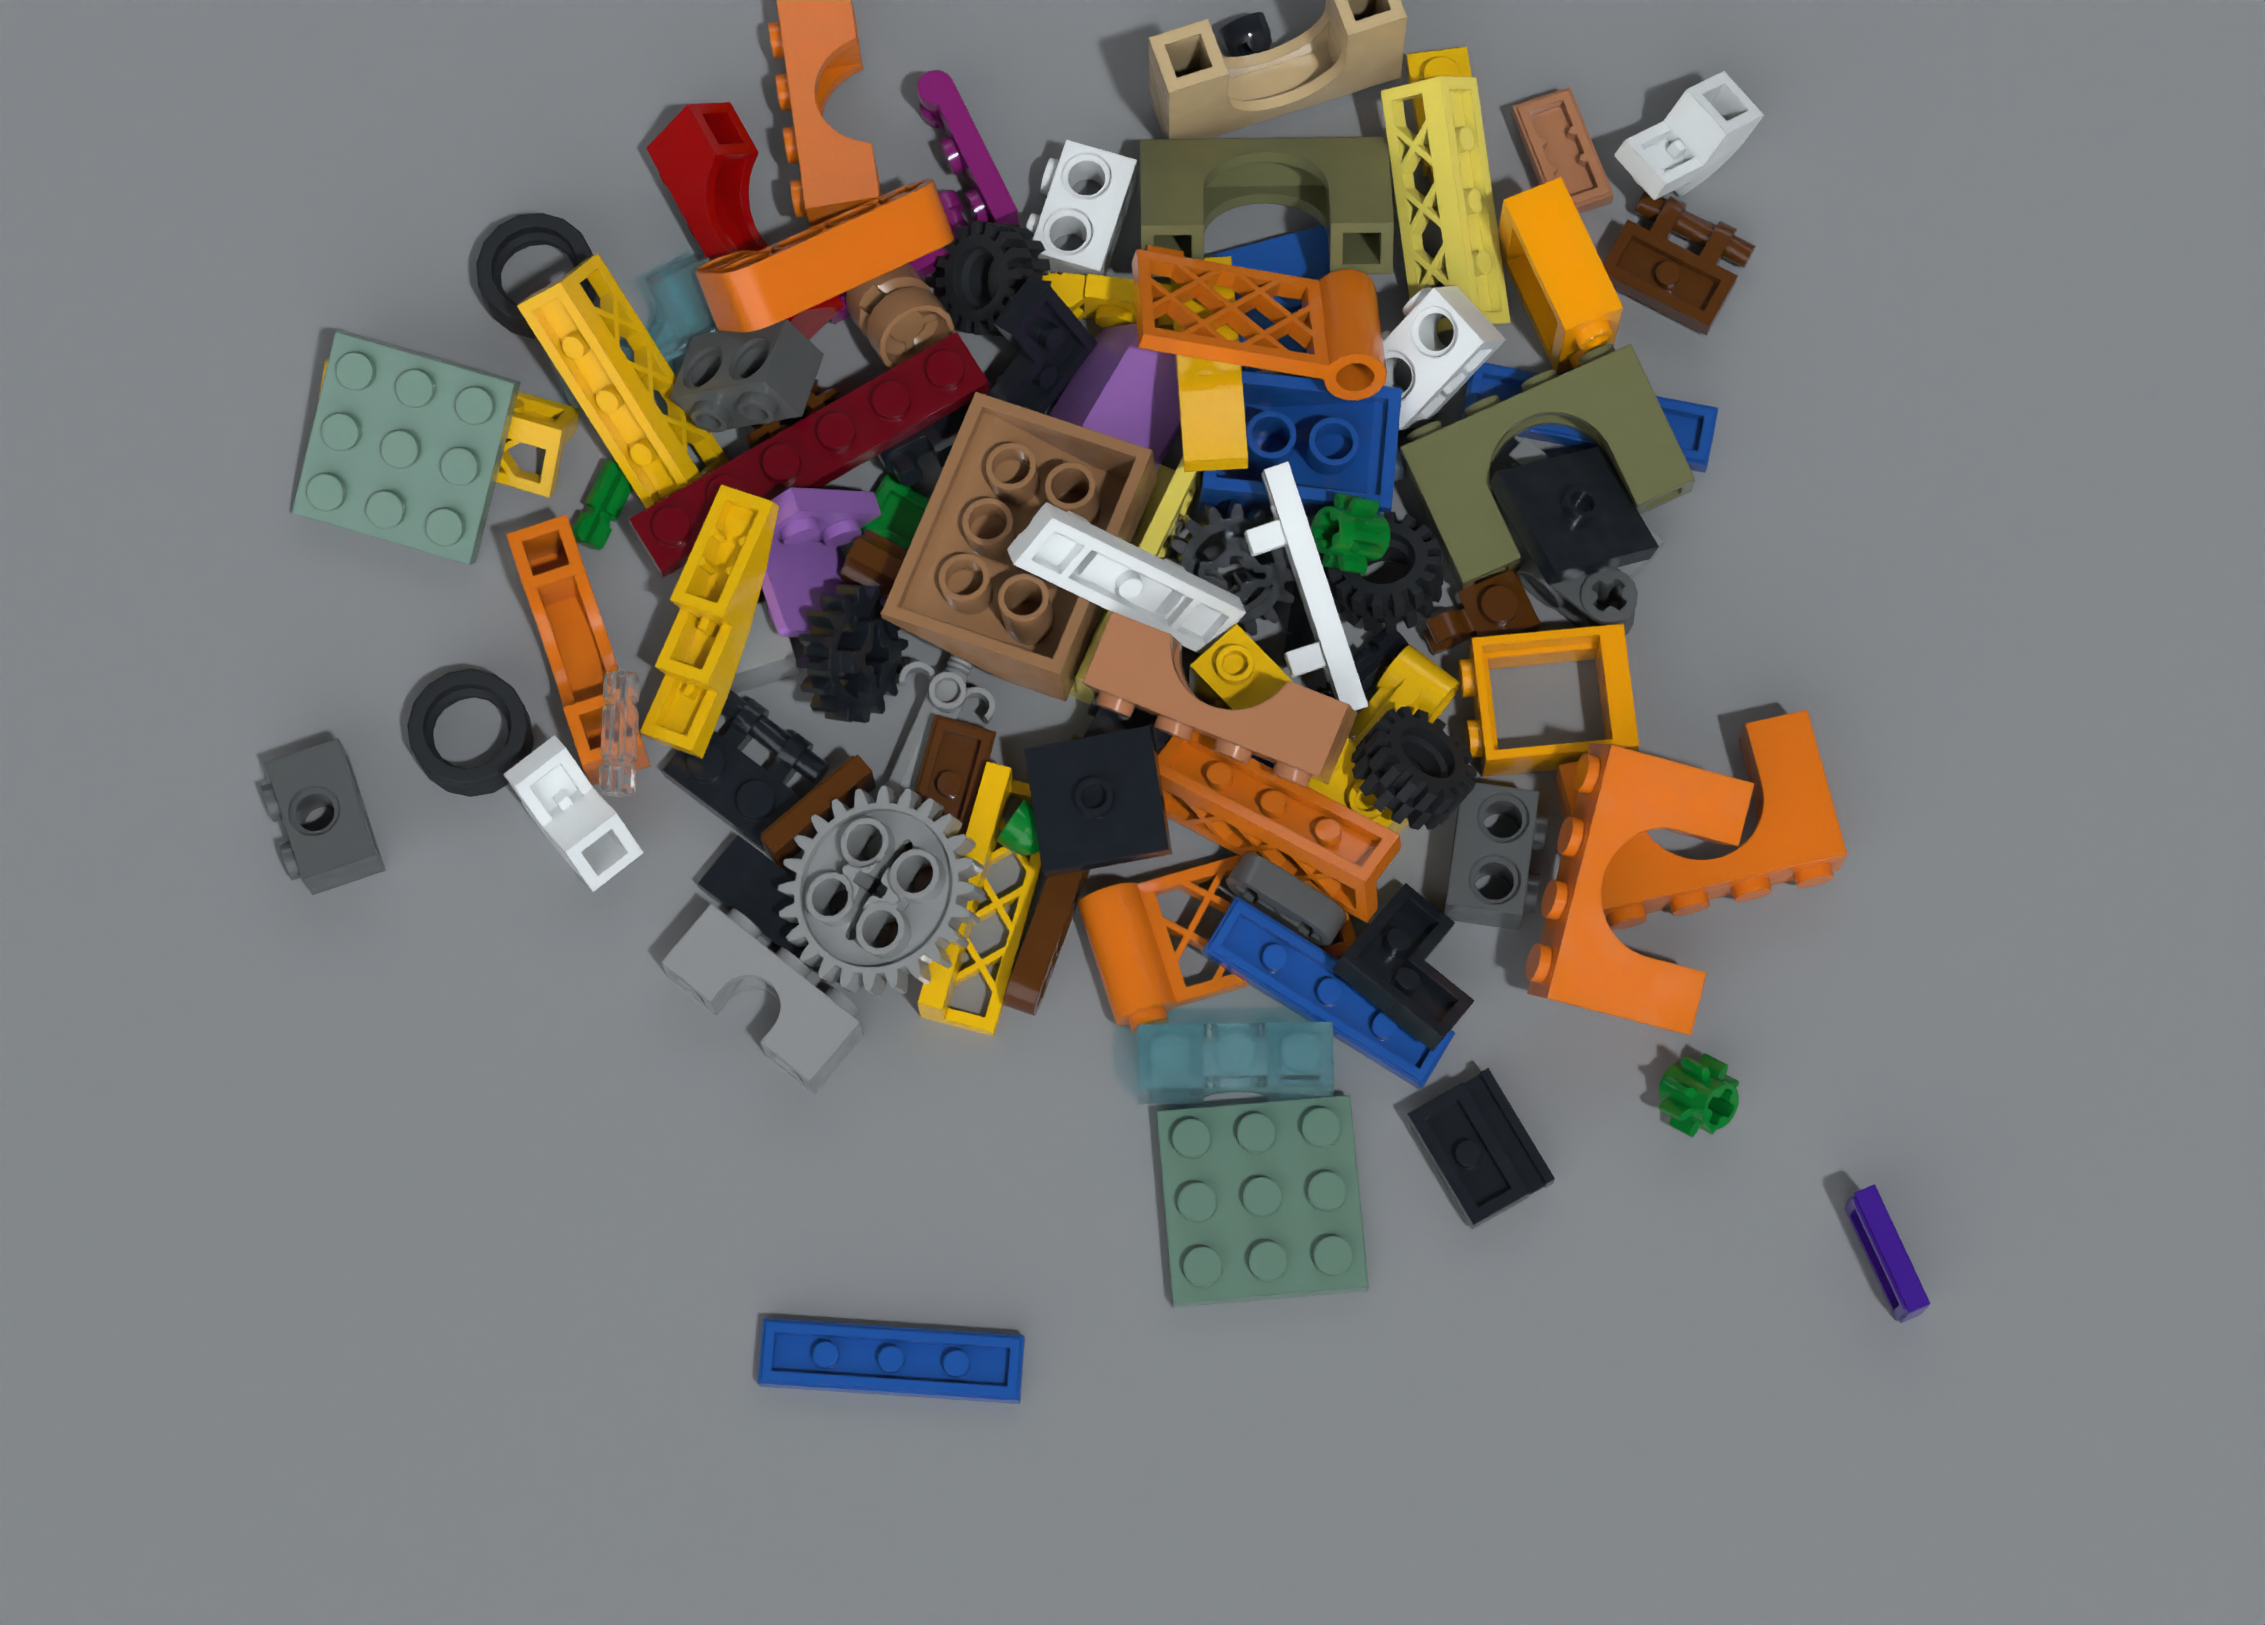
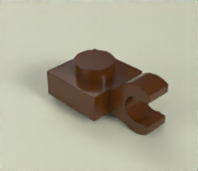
[1423,568,1541,655]

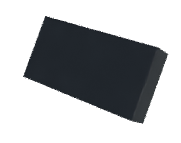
[698,835,838,960]

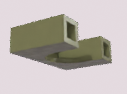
[1140,137,1394,277]
[1400,344,1695,590]

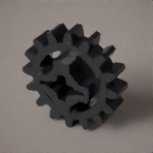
[1167,499,1295,636]
[796,584,909,723]

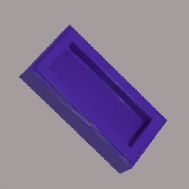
[1844,1184,1931,1323]

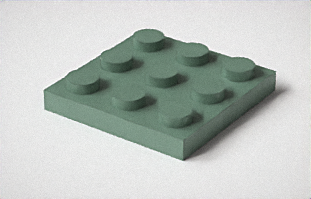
[292,330,521,565]
[1157,1095,1369,1308]

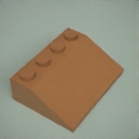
[881,392,1157,702]

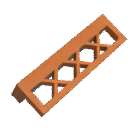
[1157,731,1401,923]

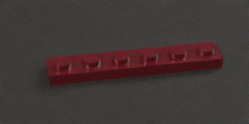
[629,331,990,578]

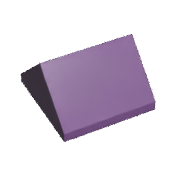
[1049,324,1181,470]

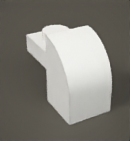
[1614,71,1764,200]
[503,735,644,892]

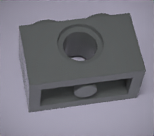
[261,738,386,895]

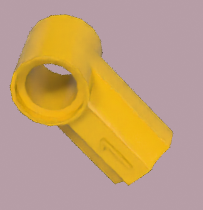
[1348,644,1461,746]

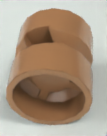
[846,263,954,369]

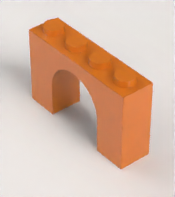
[1554,710,1847,930]
[1525,743,1755,1035]

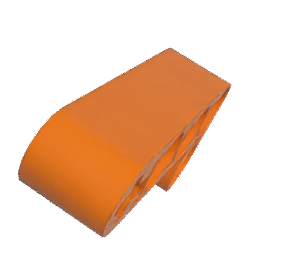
[695,179,955,333]

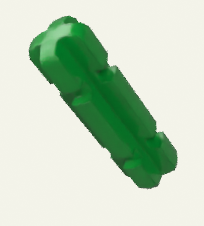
[572,456,633,550]

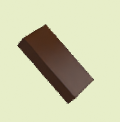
[760,754,876,868]

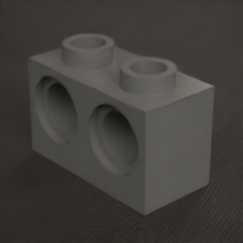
[670,319,824,433]
[1443,783,1549,930]

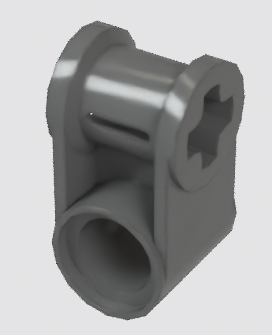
[1517,557,1638,636]

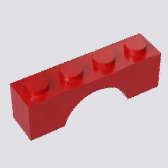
[646,102,844,340]

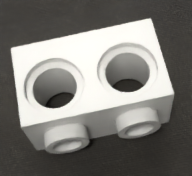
[1026,140,1138,276]
[1382,286,1506,430]

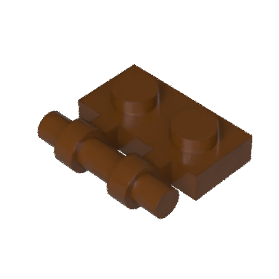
[1603,191,1756,336]

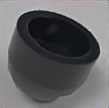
[1218,12,1272,57]

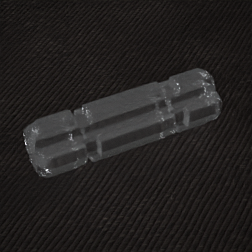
[599,670,640,797]

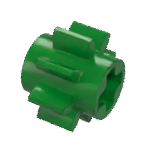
[1311,493,1391,574]
[1658,1053,1739,1137]

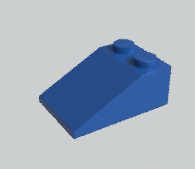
[1198,371,1402,517]

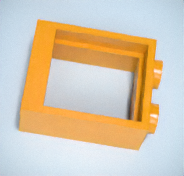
[1498,177,1623,374]
[1458,624,1639,777]

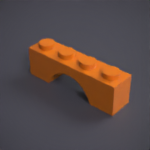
[768,0,882,227]
[506,514,651,786]

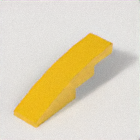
[1170,256,1248,472]
[640,485,779,759]

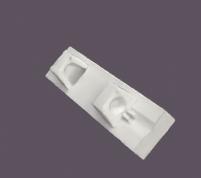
[1244,462,1368,711]
[1007,502,1246,655]

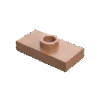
[1511,87,1614,214]

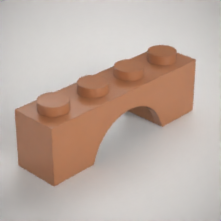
[1082,611,1358,788]

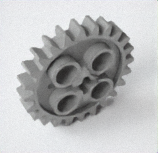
[778,786,985,997]

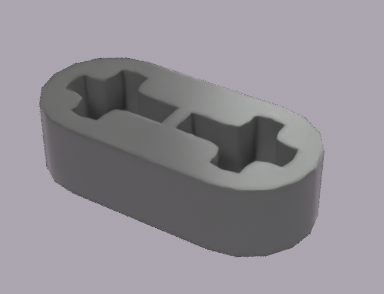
[1226,852,1347,947]

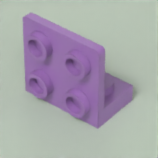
[762,487,882,637]

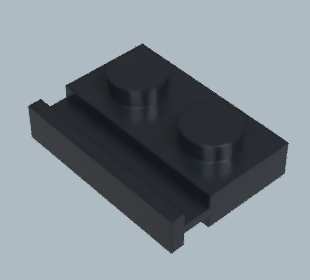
[1406,1068,1555,1229]

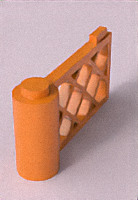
[1132,245,1387,400]
[1077,855,1357,1033]

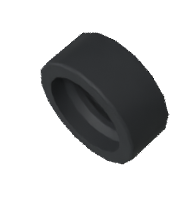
[476,213,597,339]
[407,669,534,797]

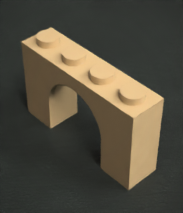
[1149,0,1407,139]

